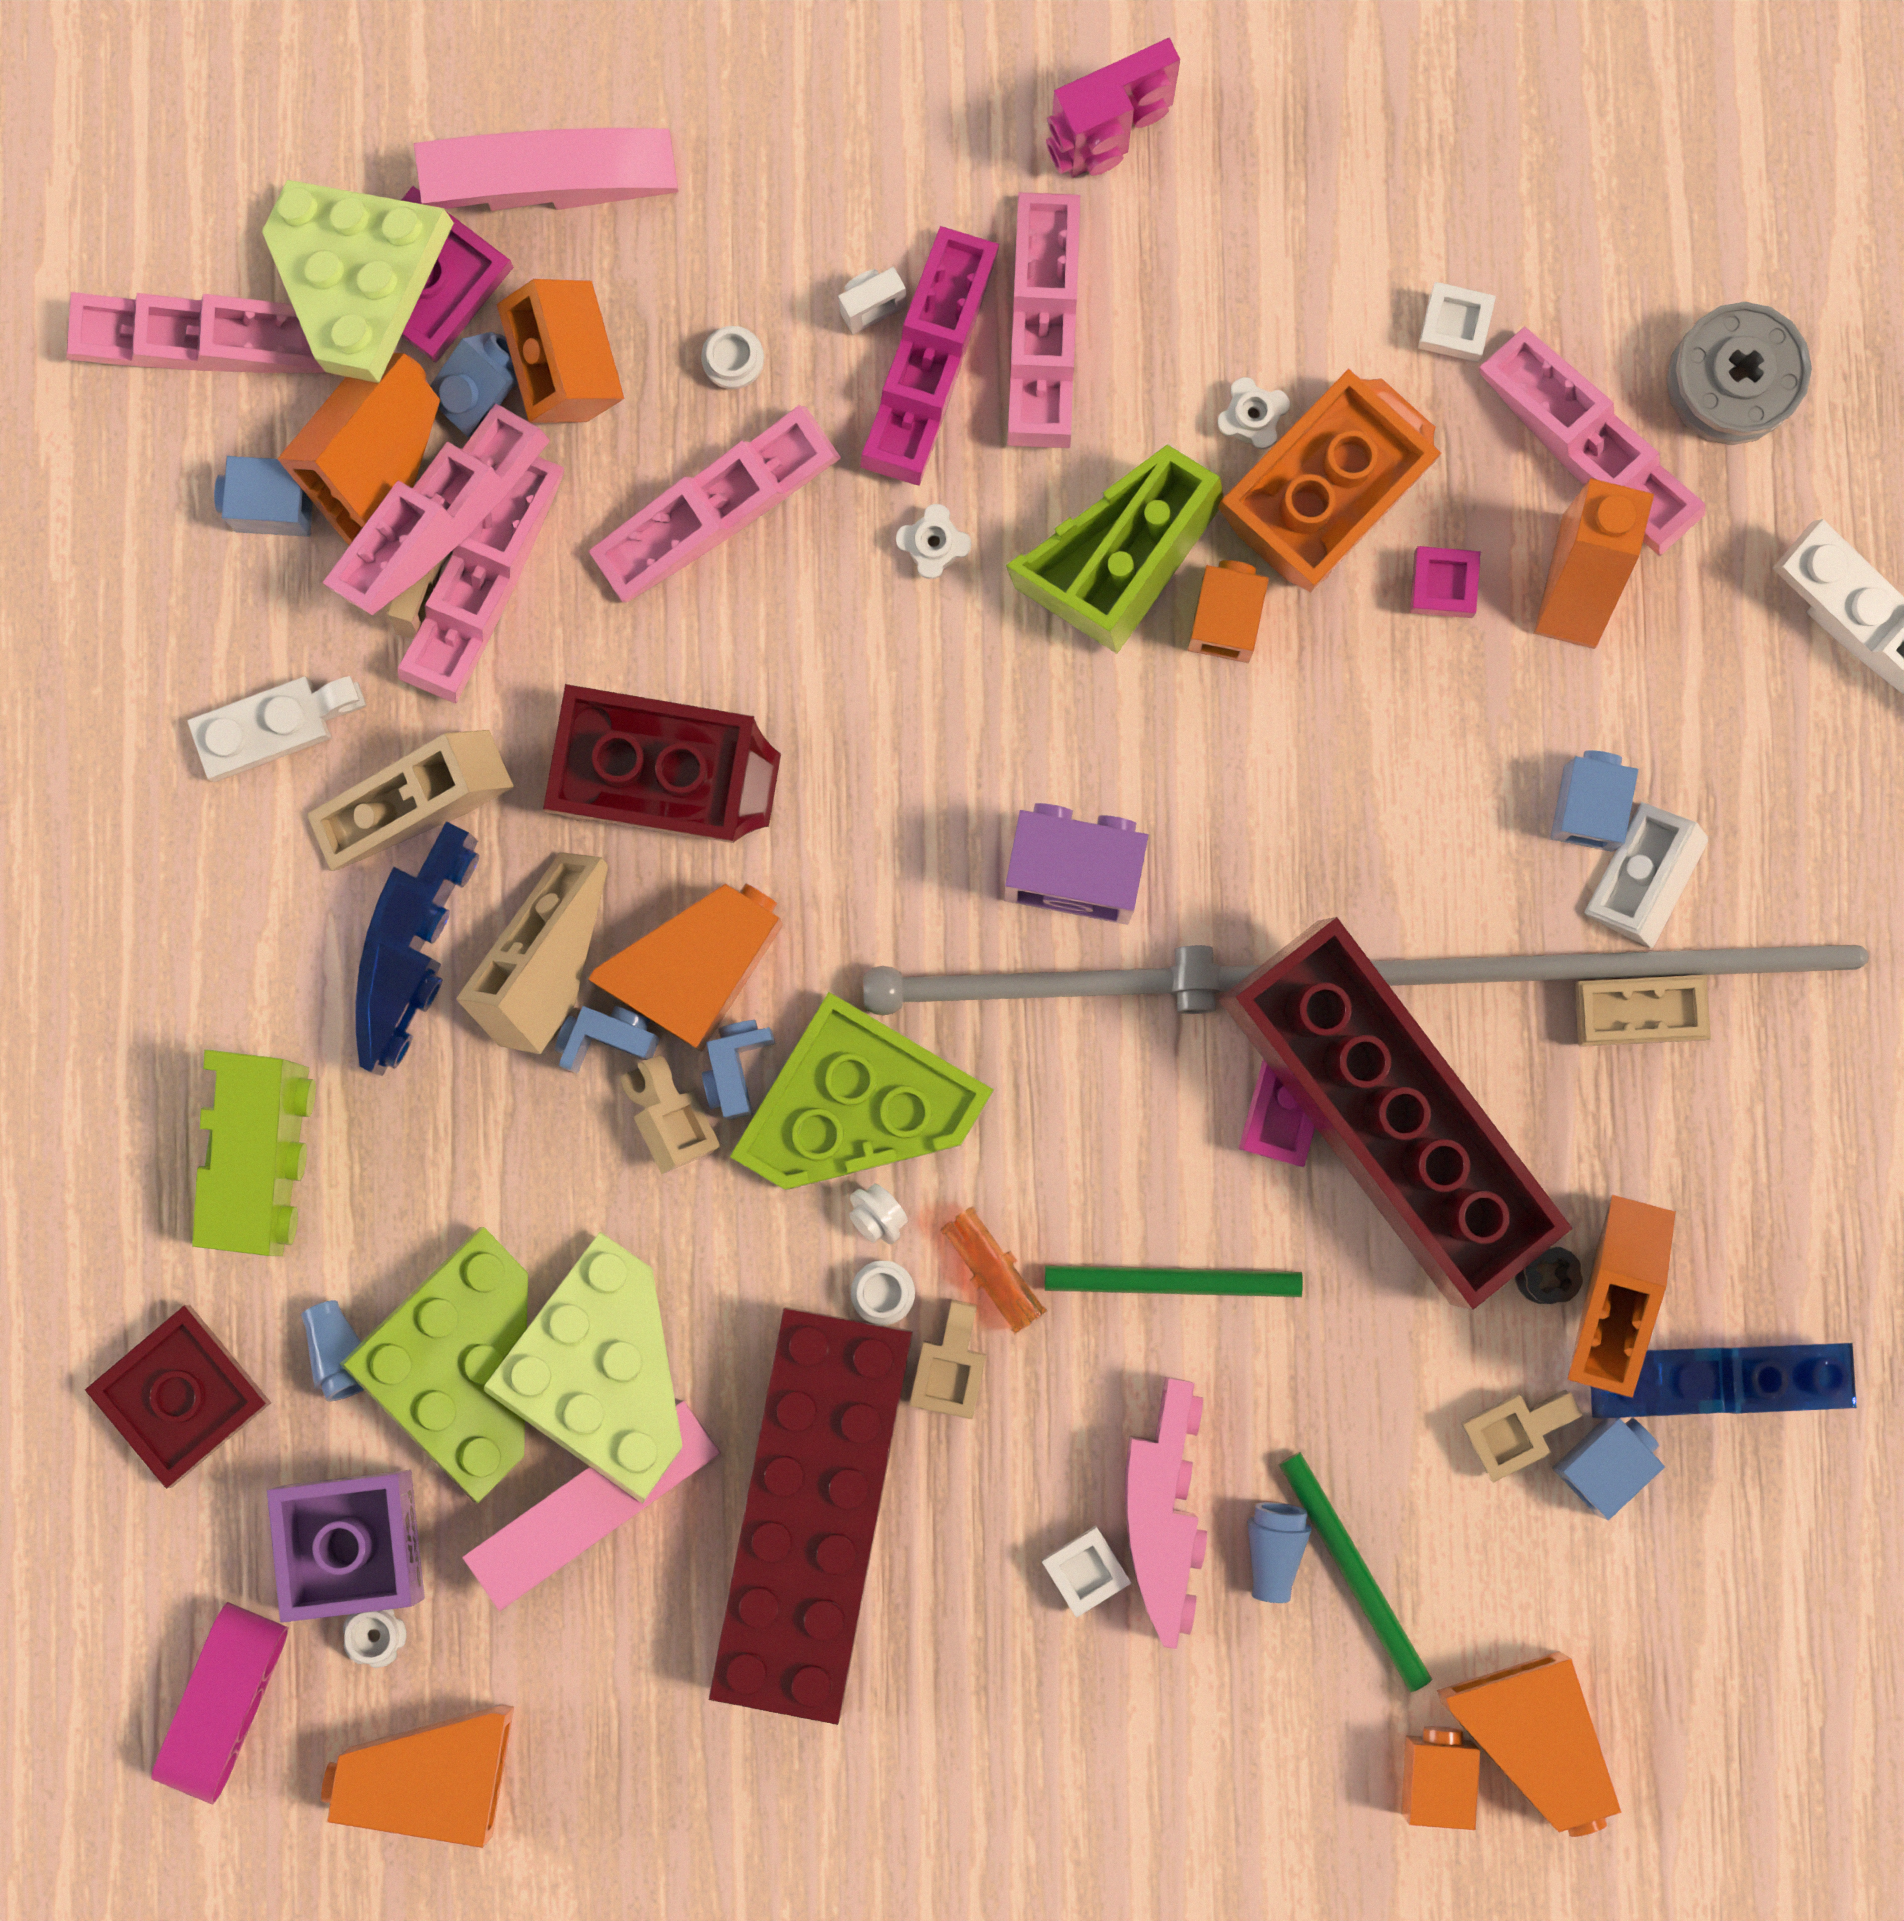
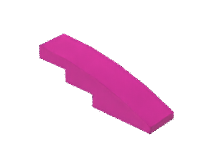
[860,226,999,486]

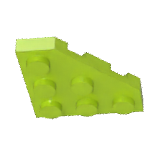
[730,992,994,1190]
[340,1227,528,1503]

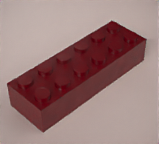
[1218,917,1573,1310]
[708,1307,913,1725]

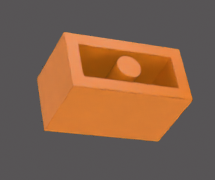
[496,279,625,423]

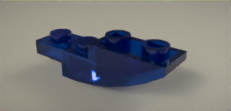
[355,821,480,1076]
[1590,1343,1857,1419]

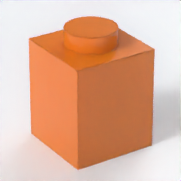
[1187,560,1269,663]
[1401,1726,1480,1830]

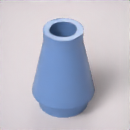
[301,1300,364,1402]
[1247,1502,1312,1603]

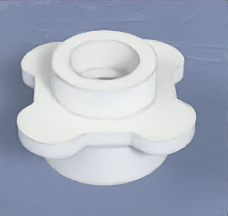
[1218,377,1290,449]
[896,504,971,579]

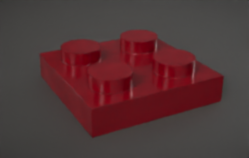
[85,1305,271,1489]

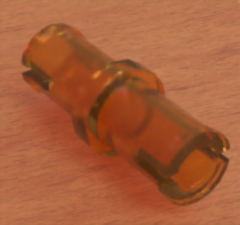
[940,1206,1048,1335]

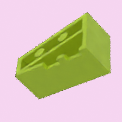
[1006,444,1224,654]
[192,1049,316,1257]

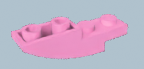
[1125,1377,1207,1649]

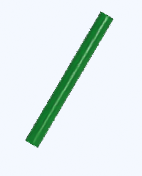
[1045,1265,1303,1297]
[1278,1452,1433,1692]

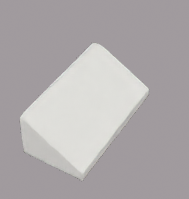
[1584,802,1708,948]

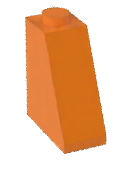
[277,353,440,546]
[1533,478,1654,649]
[588,883,783,1052]
[1567,1195,1676,1398]
[1437,1651,1622,1837]
[321,1705,514,1848]

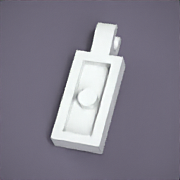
[187,676,367,782]

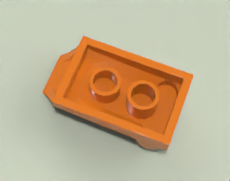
[1218,368,1442,593]

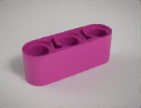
[151,1602,289,1805]

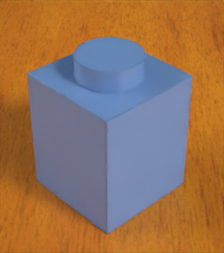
[214,456,313,537]
[1550,750,1639,852]
[1552,1415,1665,1521]

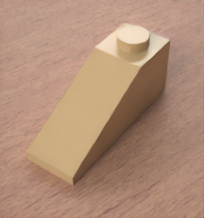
[307,730,514,871]
[456,852,609,1054]

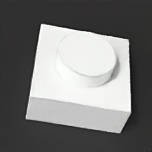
[838,266,907,336]
[1418,282,1496,362]
[1041,1526,1131,1618]

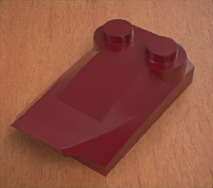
[543,684,781,843]

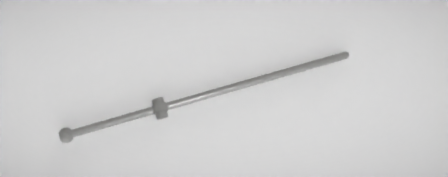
[863,945,1869,1016]

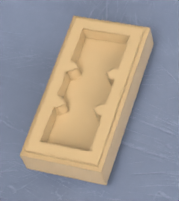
[1574,975,1711,1047]

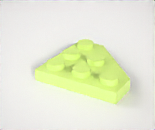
[262,180,454,383]
[484,1232,683,1504]

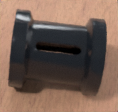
[1515,1247,1583,1304]

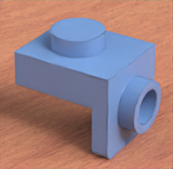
[430,332,519,437]
[555,1006,660,1074]
[702,1020,776,1120]

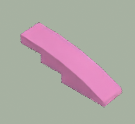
[414,128,679,211]
[1008,192,1080,448]
[66,292,326,373]
[1479,326,1705,556]
[323,403,550,615]
[588,405,841,603]
[398,457,564,704]
[462,1400,721,1612]

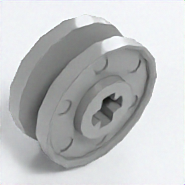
[1666,301,1812,445]

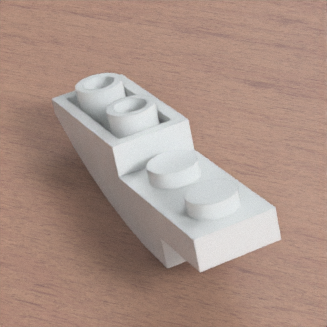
[1772,519,1904,694]

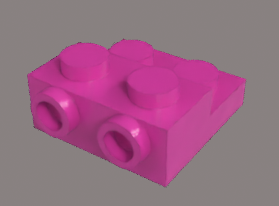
[1046,37,1181,178]

